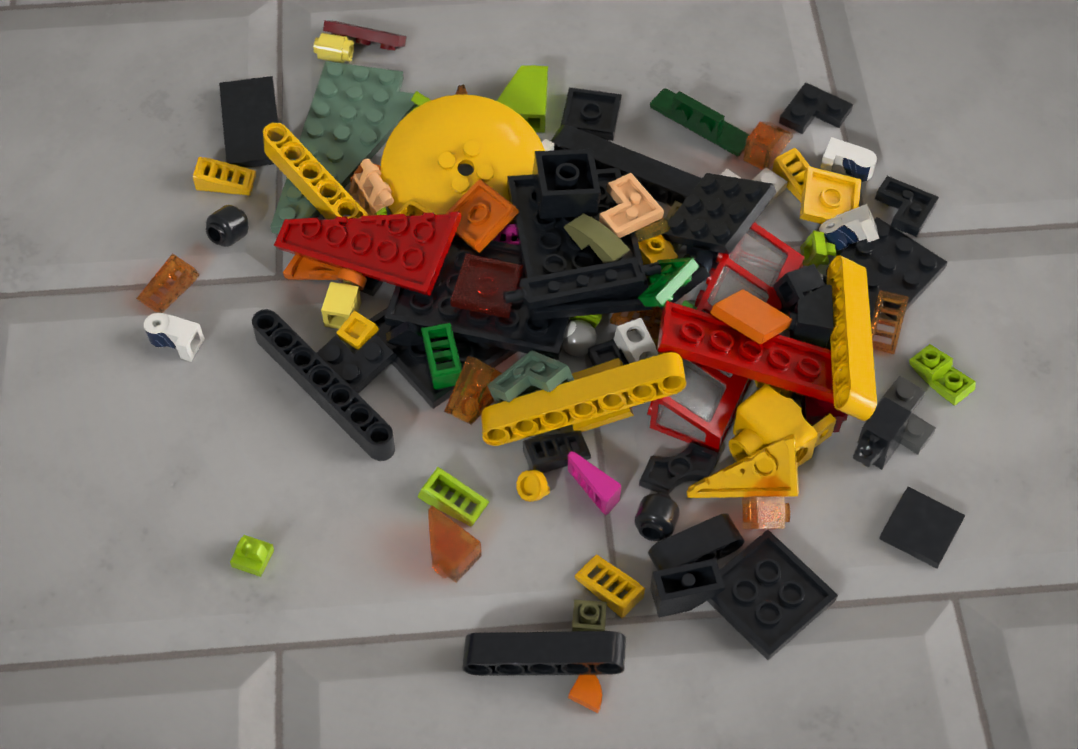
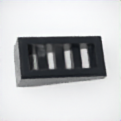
[523,430,591,473]

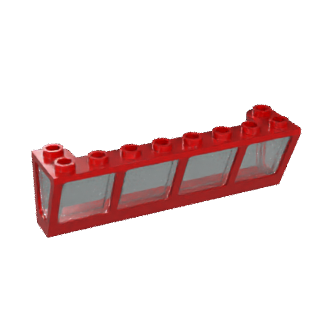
[647,222,804,452]

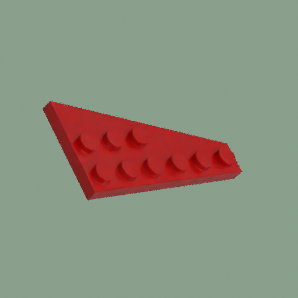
[274,211,462,296]

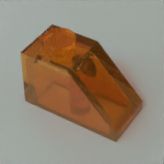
[743,121,794,170]
[742,496,790,529]
[428,506,482,583]

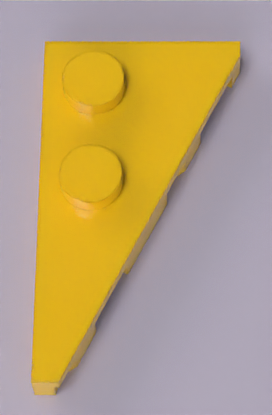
[687,434,799,498]

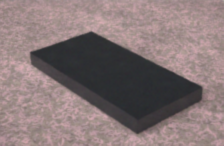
[219,76,278,168]

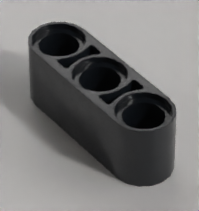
[648,513,745,570]

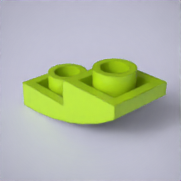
[909,344,976,406]

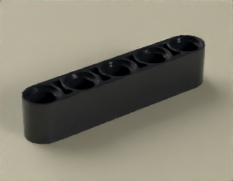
[462,631,626,676]

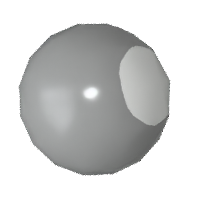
[562,320,597,356]

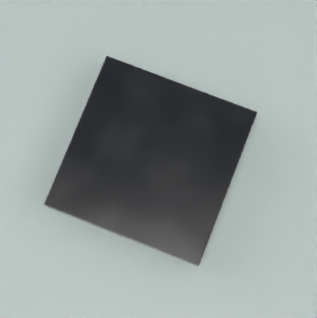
[560,87,622,141]
[879,487,966,569]

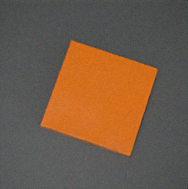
[445,179,519,253]
[711,289,793,344]

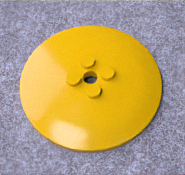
[380,95,545,237]

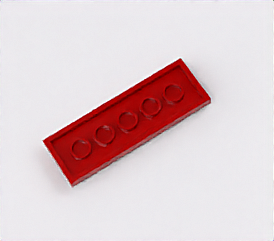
[657,301,834,404]

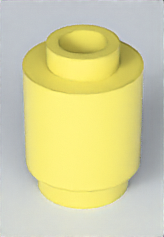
[313,33,354,63]

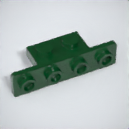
[650,88,753,156]

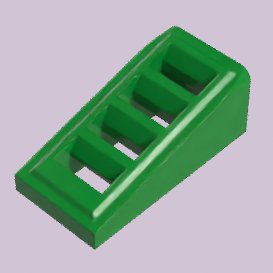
[421,323,463,389]

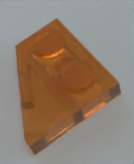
[444,356,502,425]

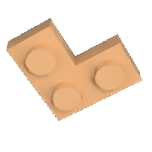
[599,173,664,238]

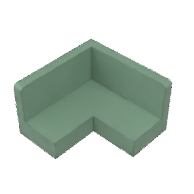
[487,350,574,404]

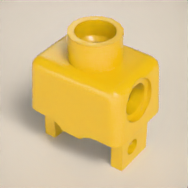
[729,383,836,467]

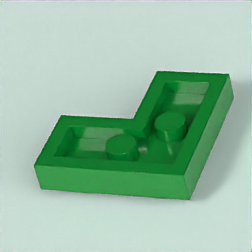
[638,257,699,307]

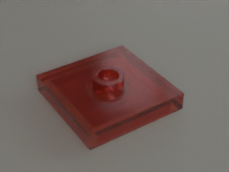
[451,254,523,318]

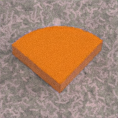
[568,675,602,713]

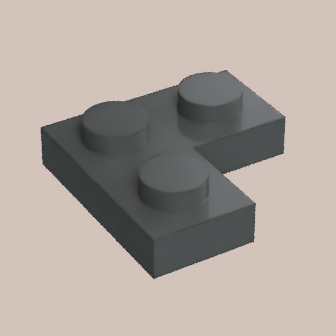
[866,376,936,454]

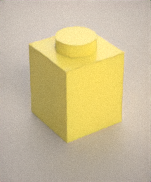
[321,282,361,329]

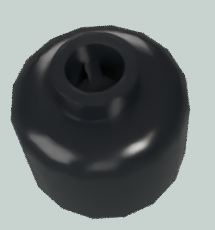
[206,205,249,247]
[634,493,679,541]

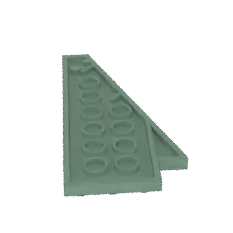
[271,61,418,234]

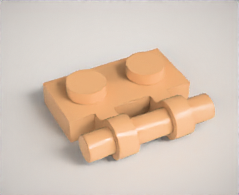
[348,159,394,215]

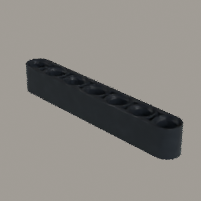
[551,125,702,207]
[252,309,395,461]

